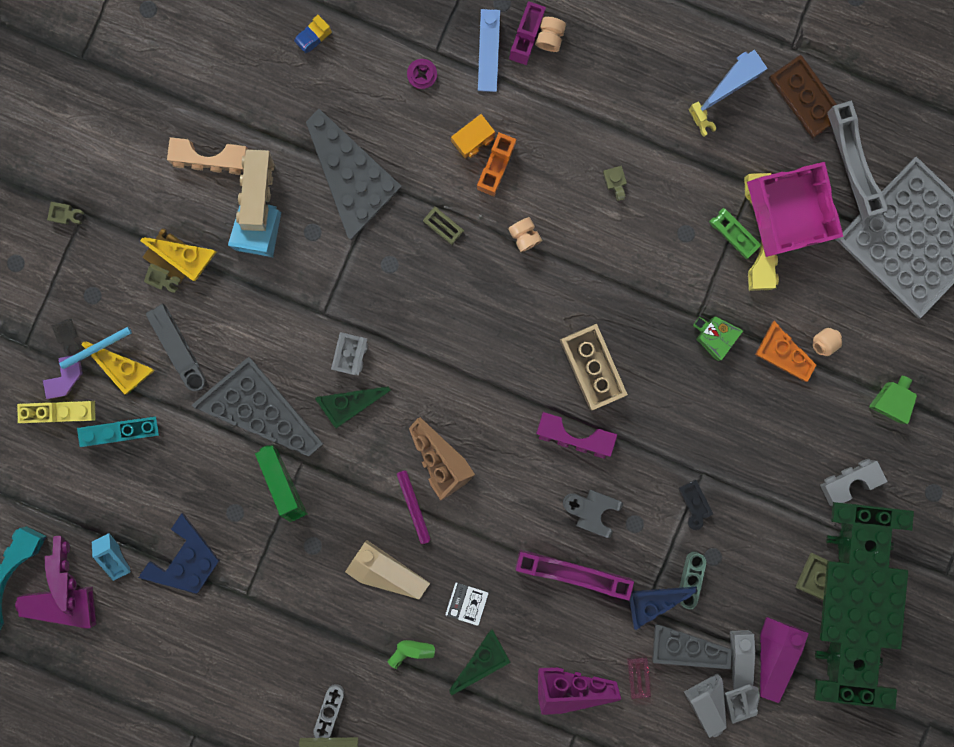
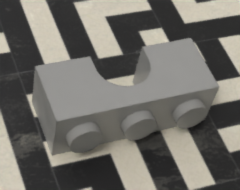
[820,459,887,506]

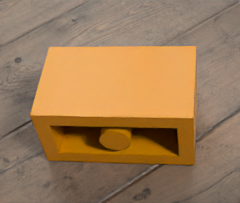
[451,114,495,159]

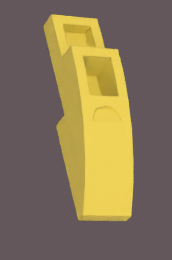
[17,401,95,423]

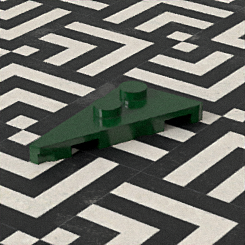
[449,629,511,696]

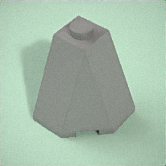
[684,674,726,738]

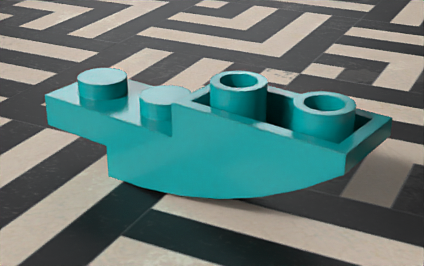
[77,416,159,447]

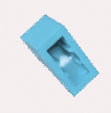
[92,533,130,581]

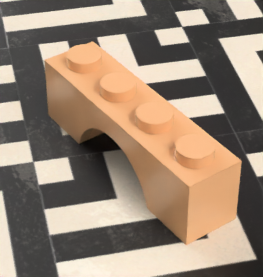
[167,137,249,175]

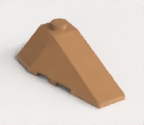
[409,417,475,500]

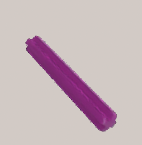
[397,470,431,544]

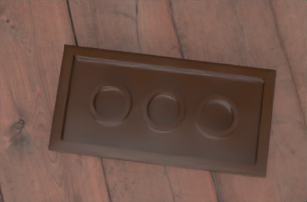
[769,55,837,139]

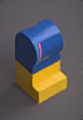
[294,15,332,53]

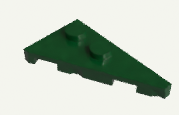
[315,386,391,429]

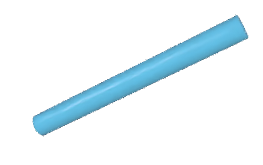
[59,327,132,369]

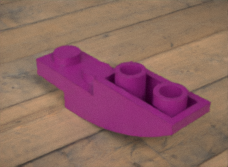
[45,536,76,616]

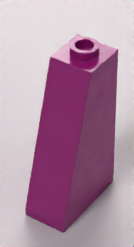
[15,586,96,628]

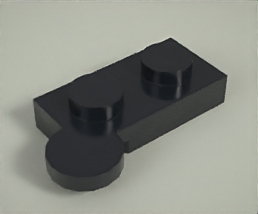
[678,479,713,530]

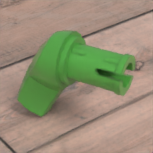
[387,640,435,669]

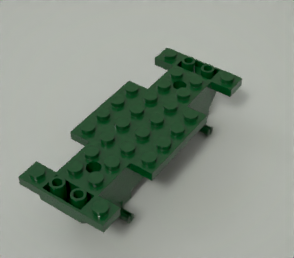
[814,502,914,709]

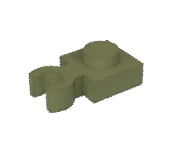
[47,202,84,225]
[144,263,181,293]

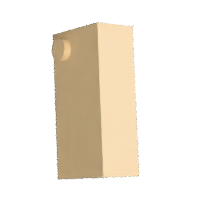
[559,324,628,410]

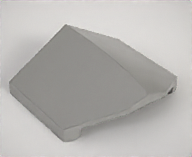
[724,684,760,724]

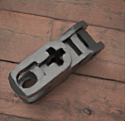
[563,490,623,538]

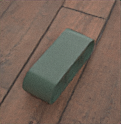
[679,552,706,609]

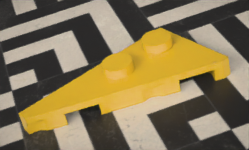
[140,237,217,281]
[81,341,155,395]

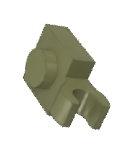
[603,165,627,201]

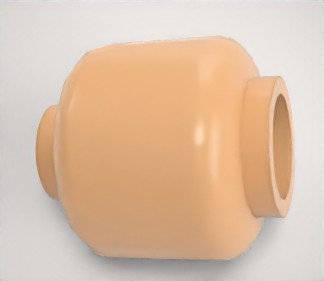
[813,328,842,356]

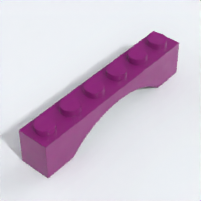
[515,550,634,600]

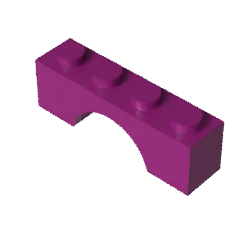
[536,412,617,459]

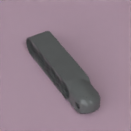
[146,303,206,391]

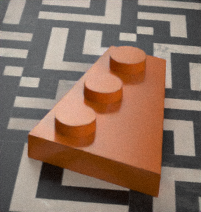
[755,321,816,382]

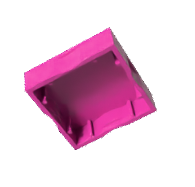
[747,162,843,257]

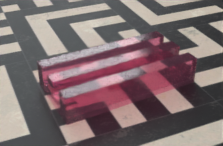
[627,657,651,699]

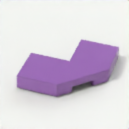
[43,355,83,399]

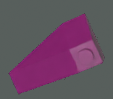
[760,617,809,703]
[538,667,621,715]

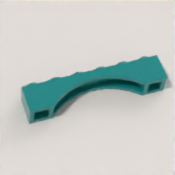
[0,526,47,630]

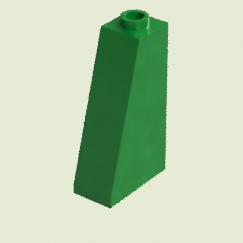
[255,446,308,523]

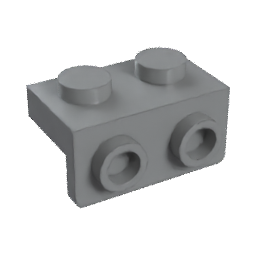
[331,332,368,376]

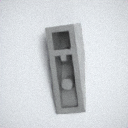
[730,630,755,690]

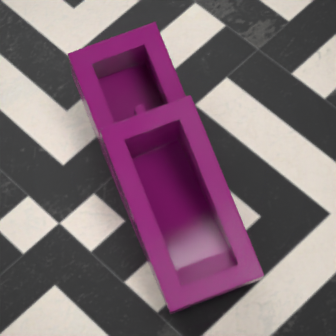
[509,1,546,65]

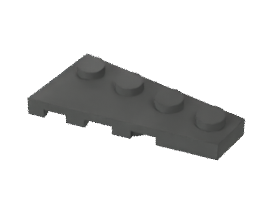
[652,623,732,669]

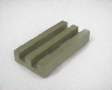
[423,207,464,246]

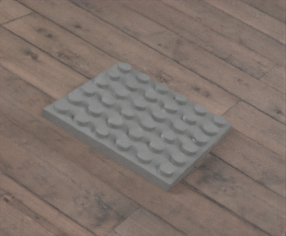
[835,157,954,318]

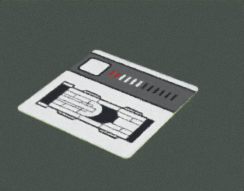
[446,583,488,625]

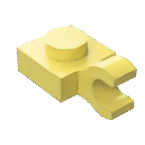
[689,101,716,137]

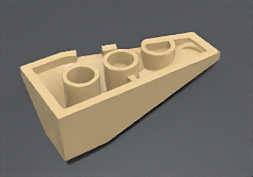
[345,540,430,599]

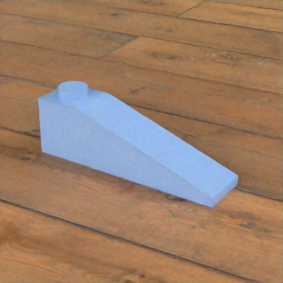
[478,9,500,92]
[700,50,768,112]

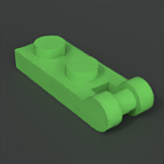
[709,208,761,259]

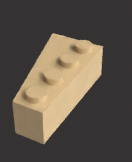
[236,150,275,231]

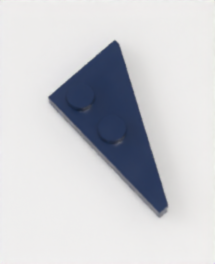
[630,586,697,630]

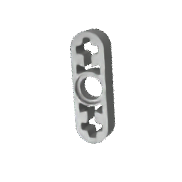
[314,684,345,738]

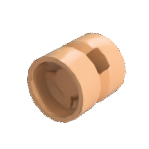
[536,17,566,52]
[508,217,542,253]

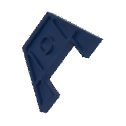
[138,513,220,594]

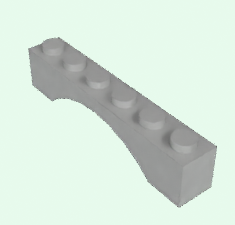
[827,101,888,220]

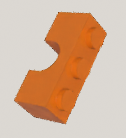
[477,132,516,197]

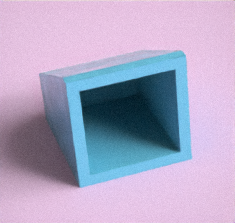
[228,205,281,257]

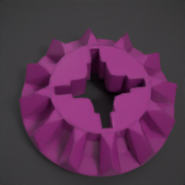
[407,59,437,90]

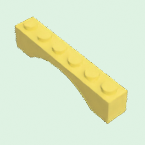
[744,173,779,291]

